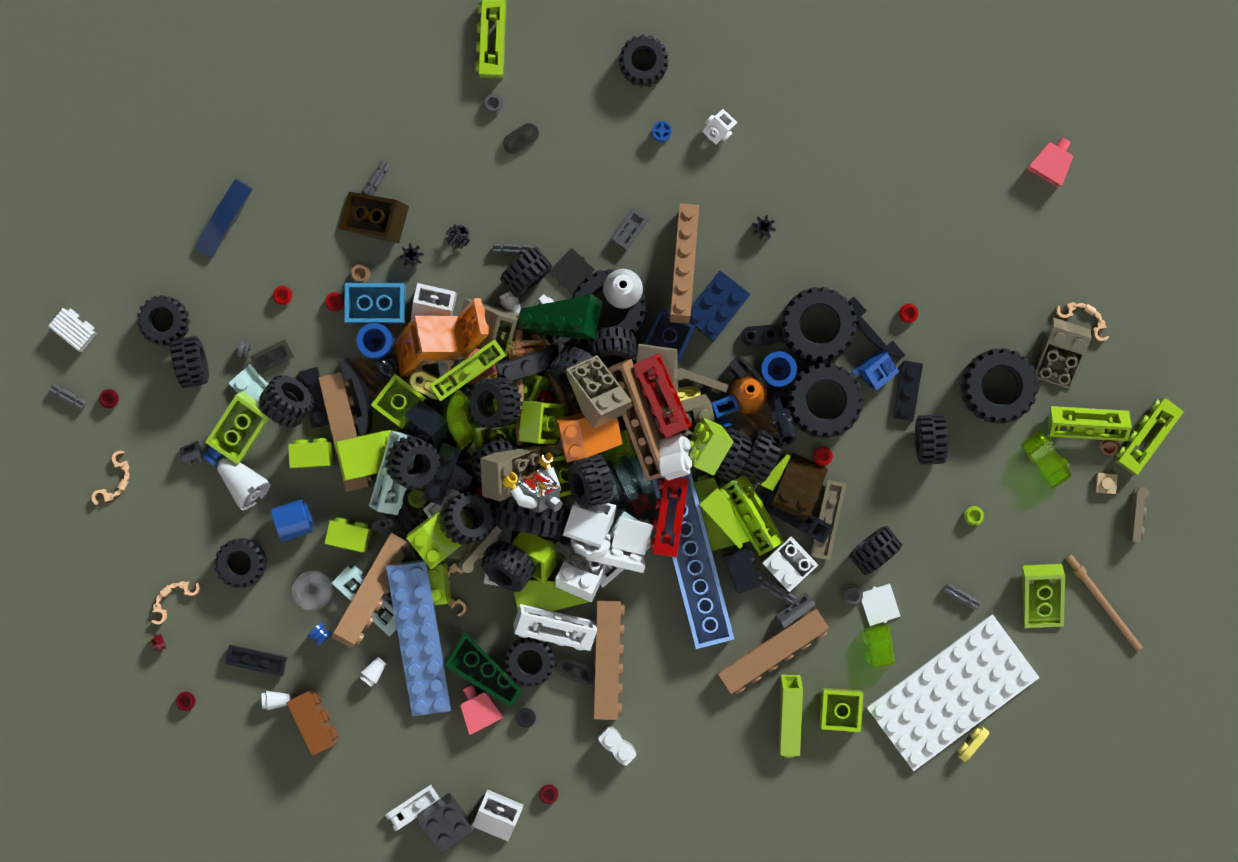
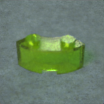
[447,389,475,450]
[1021,431,1072,489]

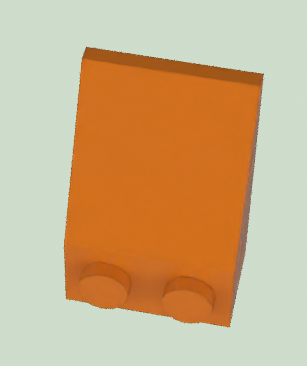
[556,413,622,462]

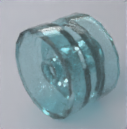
[613,453,655,503]

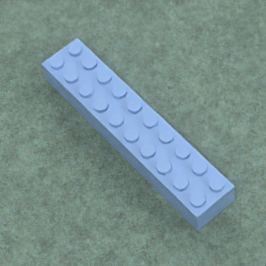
[652,470,734,649]

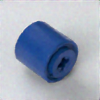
[357,323,395,360]
[760,351,797,388]
[271,499,314,542]

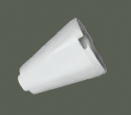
[603,269,643,309]
[217,457,270,510]

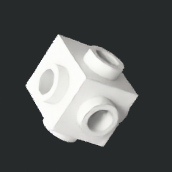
[702,109,737,145]

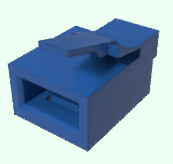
[851,349,899,390]
[712,395,740,427]

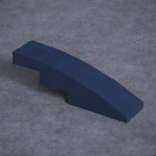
[195,178,253,258]

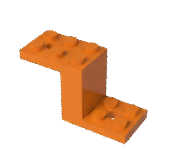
[394,298,489,377]

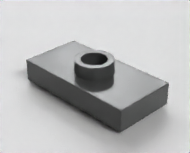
[611,208,649,251]
[775,593,816,628]

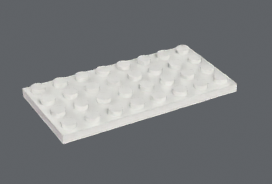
[866,614,1039,771]

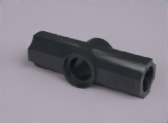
[767,390,796,446]

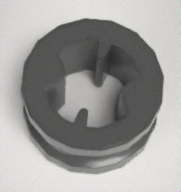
[237,340,251,359]

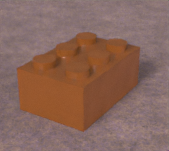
[286,689,339,756]

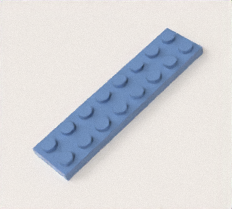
[386,560,452,716]

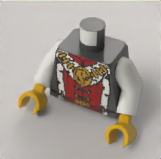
[503,452,562,513]

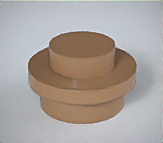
[351,264,370,283]

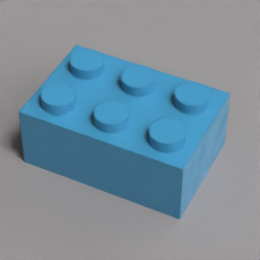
[345,283,406,324]

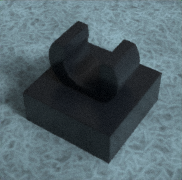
[726,356,751,380]
[180,441,202,467]

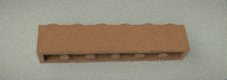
[670,203,699,324]
[608,359,663,481]
[318,372,373,492]
[332,533,407,649]
[594,600,625,720]
[718,608,829,694]

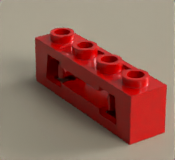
[633,353,692,438]
[650,477,689,557]

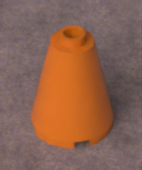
[729,375,768,414]

